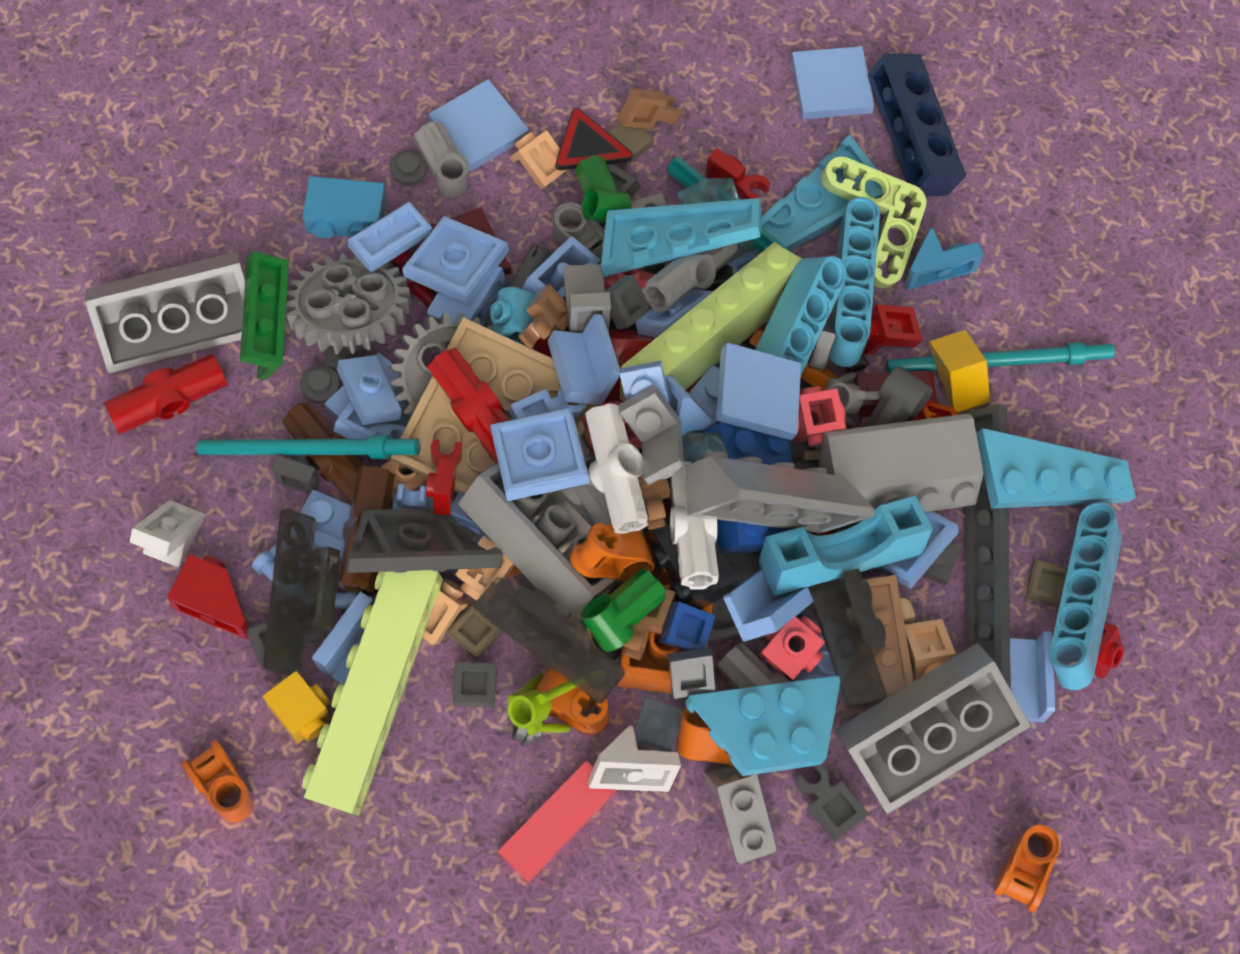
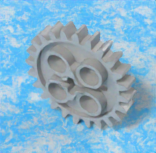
[286,253,411,354]
[389,312,493,416]

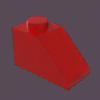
[167,554,249,640]

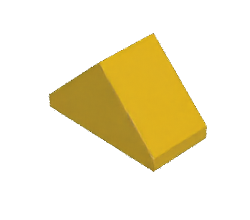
[928,330,990,413]

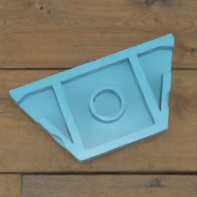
[685,676,840,776]

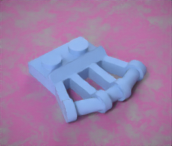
[251,490,359,610]

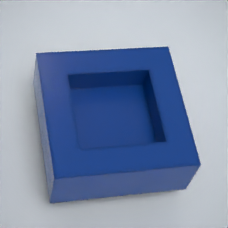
[660,602,716,651]

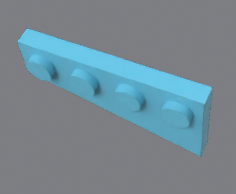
[761,135,883,251]
[601,198,762,277]
[976,428,1136,509]

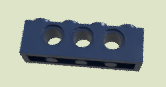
[867,53,966,196]

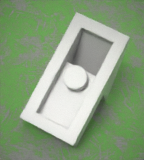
[130,500,205,567]
[588,725,681,792]

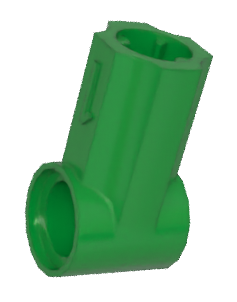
[575,155,631,223]
[580,568,666,652]

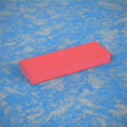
[498,760,617,883]

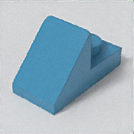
[905,227,984,290]

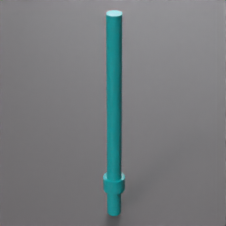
[886,342,1115,372]
[196,435,421,459]

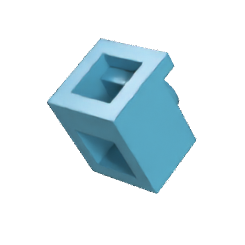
[490,287,541,347]

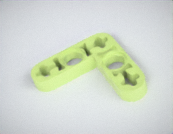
[821,156,927,288]

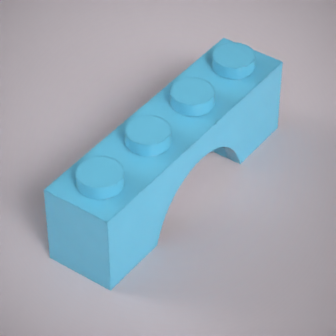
[758,496,933,596]

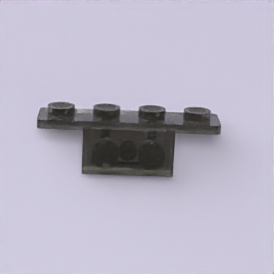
[263,508,340,676]
[808,568,887,708]
[473,577,625,703]

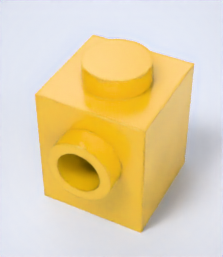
[262,671,331,744]

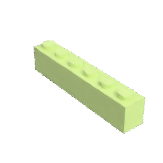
[620,242,802,402]
[302,570,443,816]

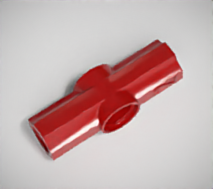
[427,347,509,464]
[103,353,228,435]

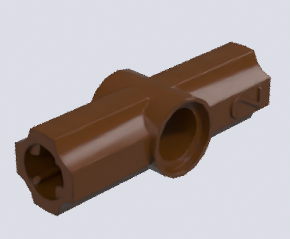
[282,401,364,506]
[337,466,395,594]

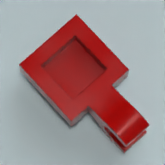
[705,148,770,199]
[426,439,462,516]

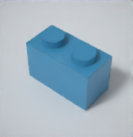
[303,176,387,239]

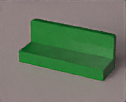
[240,251,289,380]

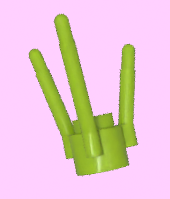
[507,668,602,736]

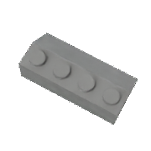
[85,251,245,374]
[818,414,984,522]
[686,452,875,533]
[458,463,621,624]
[835,643,1031,814]

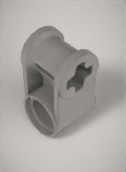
[553,202,605,264]

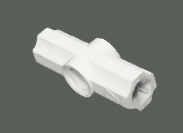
[585,403,649,534]
[669,461,719,590]

